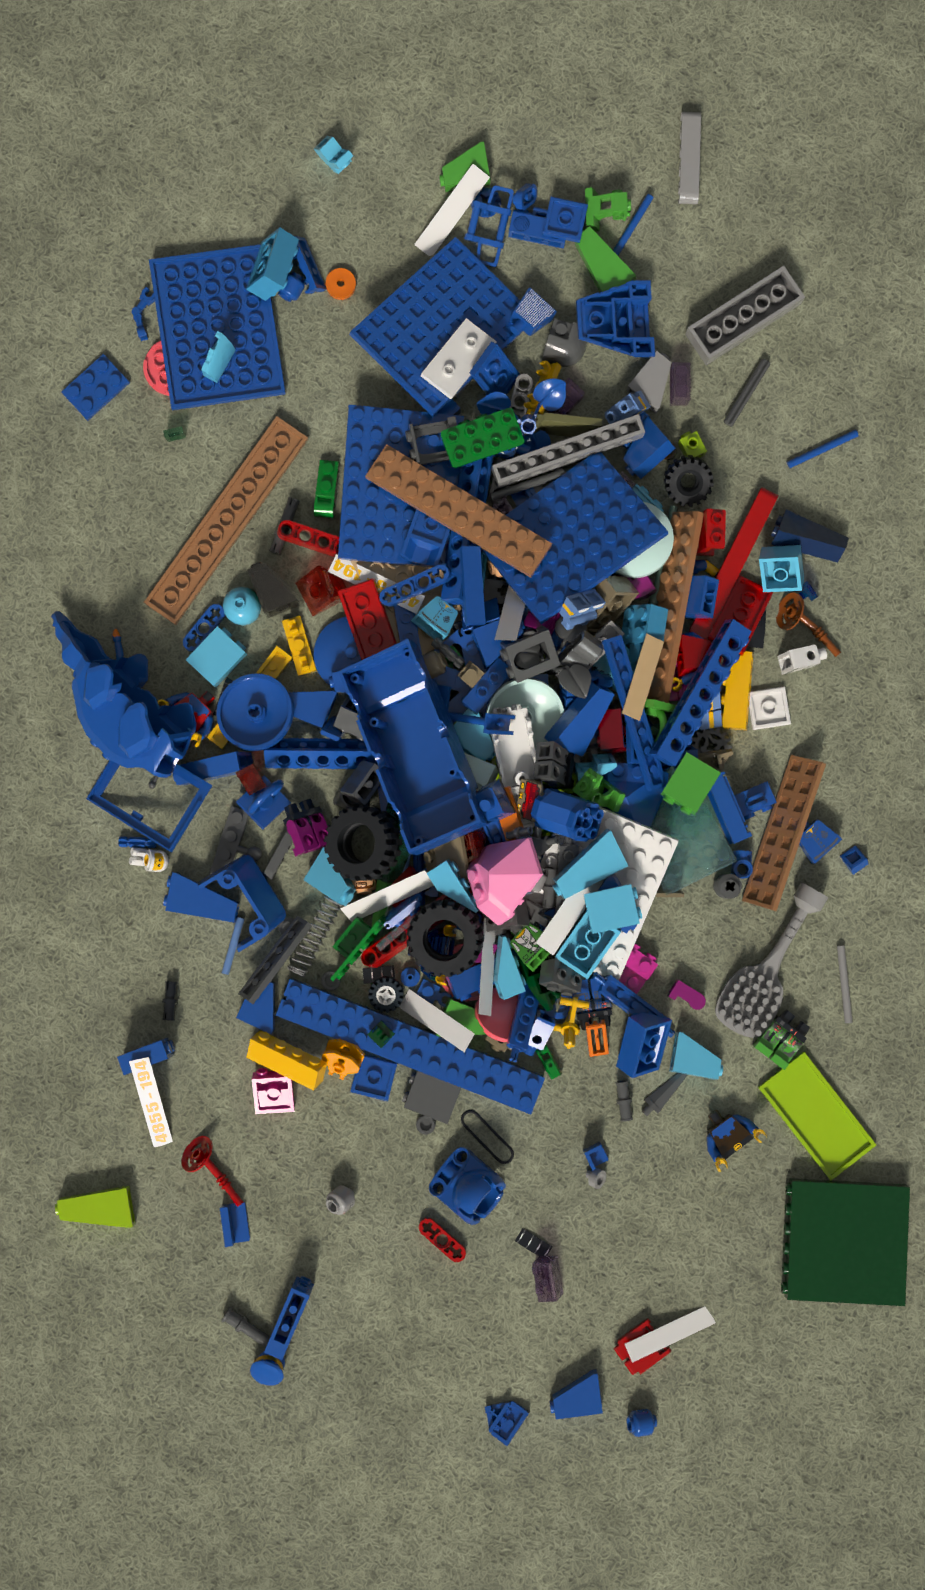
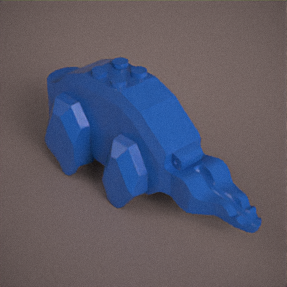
[51,611,196,778]

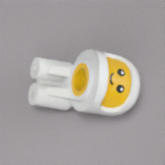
[129,848,169,872]

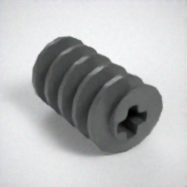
[713,874,742,899]

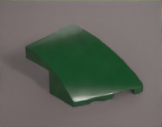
[517,954,561,1011]

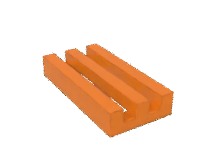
[585,1020,609,1057]

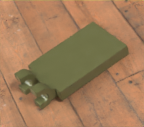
[530,412,602,437]

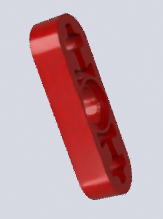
[419,1217,466,1262]

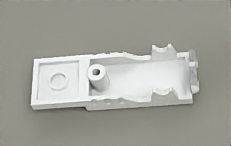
[491,703,544,828]

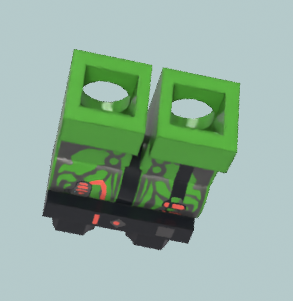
[752,1009,810,1070]

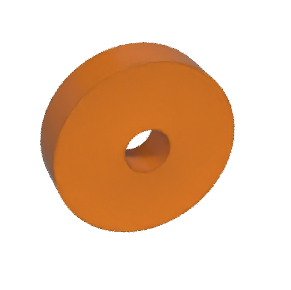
[325,268,356,300]

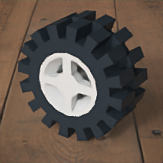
[368,976,404,1013]

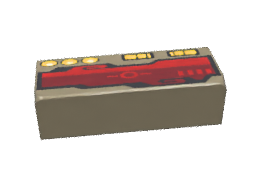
[517,778,542,822]

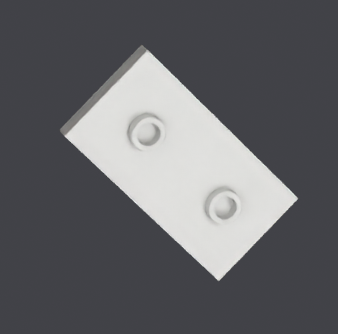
[421,318,497,399]

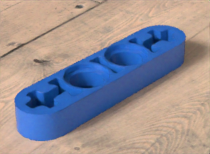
[379,565,451,607]

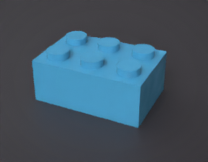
[246,227,299,301]

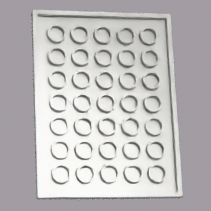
[522,794,679,981]

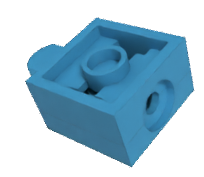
[622,604,668,664]

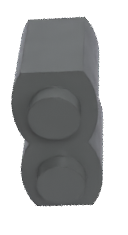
[559,630,603,669]

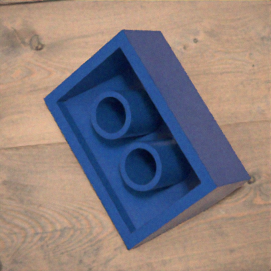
[616,1012,672,1078]

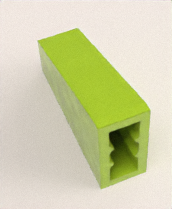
[55,1186,136,1228]

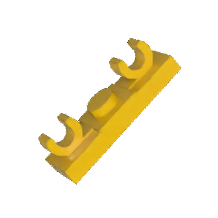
[524,361,562,415]
[282,616,317,676]

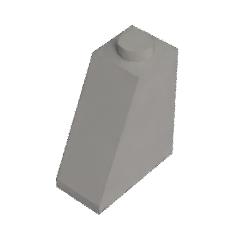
[626,351,672,414]

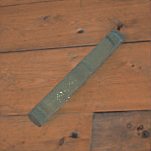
[376,907,422,951]

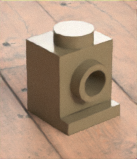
[457,661,485,688]

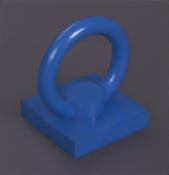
[236,776,291,830]

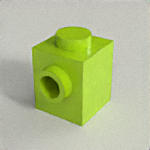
[678,431,707,458]

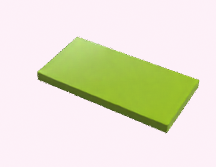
[758,1052,876,1181]

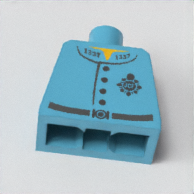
[411,596,458,641]

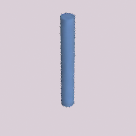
[221,917,245,975]

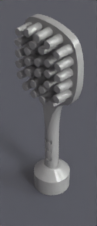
[715,882,829,1038]

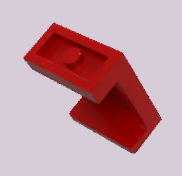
[696,509,726,556]

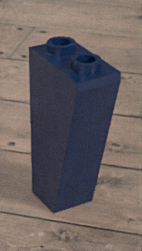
[771,509,849,563]

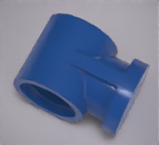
[731,850,753,879]

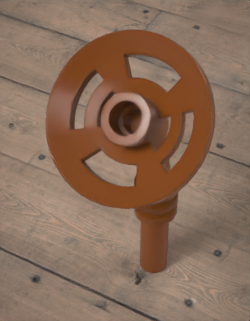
[776,592,841,657]

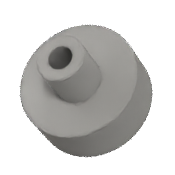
[586,1168,606,1189]

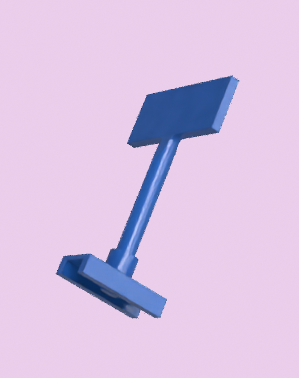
[438,685,516,735]

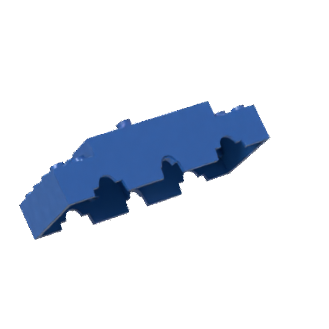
[338,639,489,855]

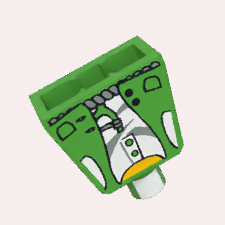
[510,923,550,972]

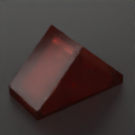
[236,764,267,795]

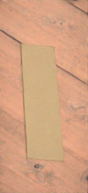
[622,633,664,721]

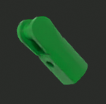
[536,1045,562,1080]

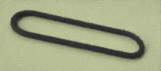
[461,1110,514,1164]

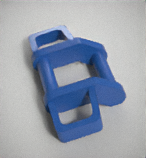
[464,186,514,267]

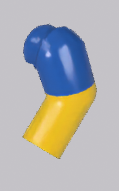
[693,560,719,577]

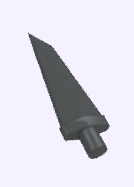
[642,1073,688,1116]

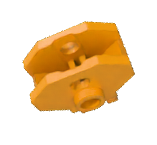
[321,1039,365,1080]

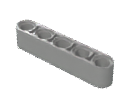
[678,112,701,205]

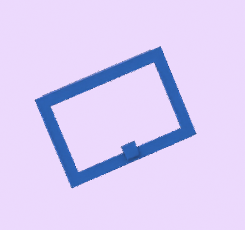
[86,761,213,852]

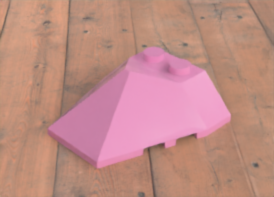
[466,838,543,925]

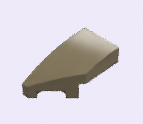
[698,749,733,770]

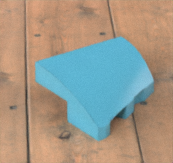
[201,331,235,383]

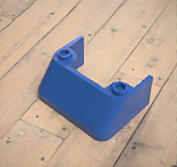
[197,855,286,952]

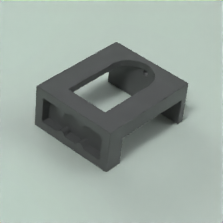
[405,416,457,465]
[500,625,560,683]

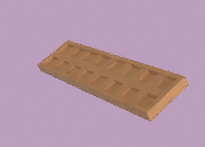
[742,755,826,912]

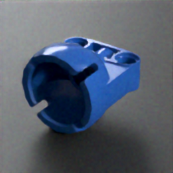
[429,1147,506,1225]

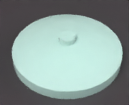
[615,502,674,578]
[486,678,564,751]

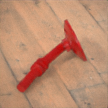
[181,1136,244,1207]

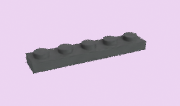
[238,916,312,1004]

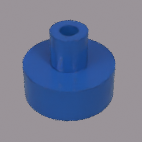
[401,967,420,987]

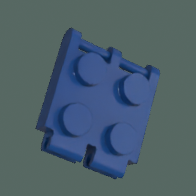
[384,890,424,929]

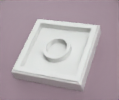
[749,686,791,730]

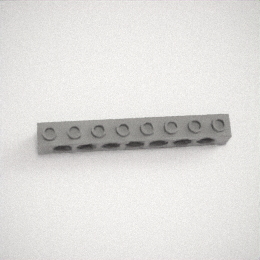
[491,414,645,488]

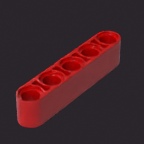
[277,520,352,561]

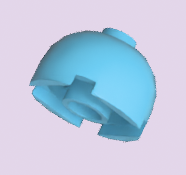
[223,587,262,626]

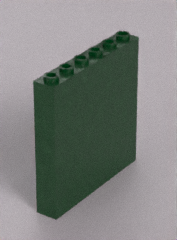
[781,1178,910,1306]

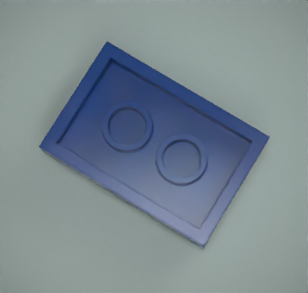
[469,341,520,395]
[61,354,130,421]

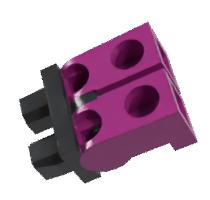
[283,798,328,857]

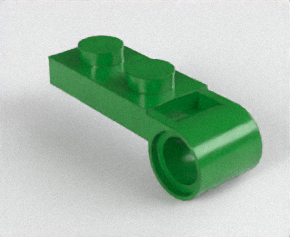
[314,460,339,518]

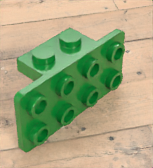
[440,408,524,468]
[330,915,386,981]

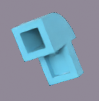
[314,136,353,174]

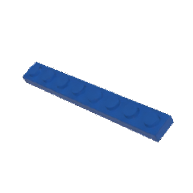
[602,635,667,791]

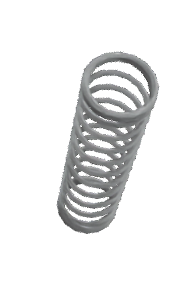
[287,896,343,977]

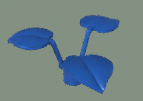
[477,378,566,452]

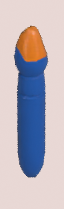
[112,629,124,659]

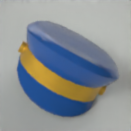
[250,1351,285,1386]

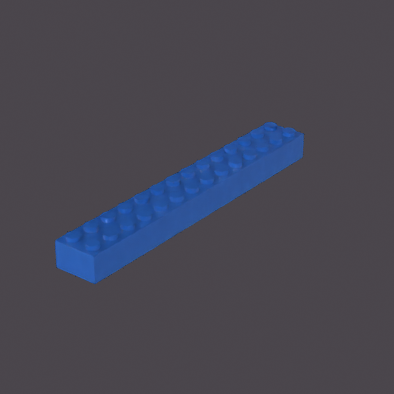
[276,978,545,1115]

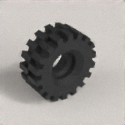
[664,455,714,507]

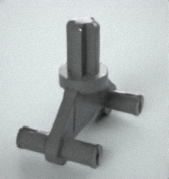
[506,826,560,860]

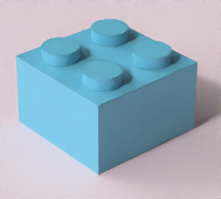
[759,545,804,592]

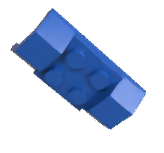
[400,509,451,567]

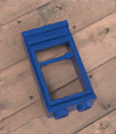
[707,770,752,845]

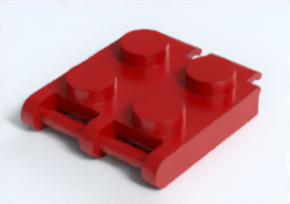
[613,1318,672,1375]

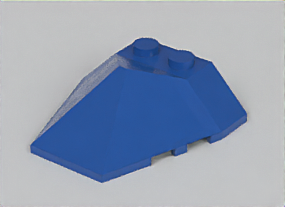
[576,280,655,357]
[600,762,669,827]

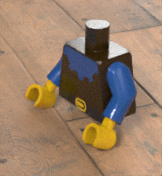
[706,1109,767,1172]

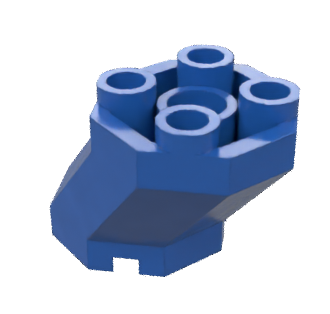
[531,788,604,842]

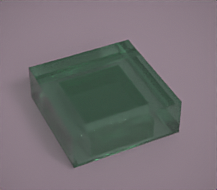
[163,426,186,442]

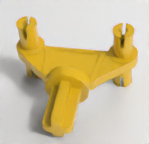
[553,996,590,1049]

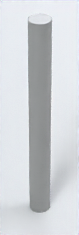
[837,945,853,1023]

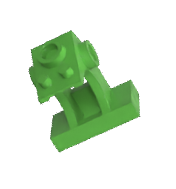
[585,187,631,231]
[572,768,626,812]

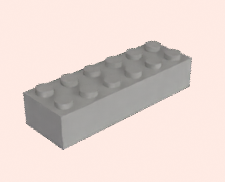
[685,266,805,365]

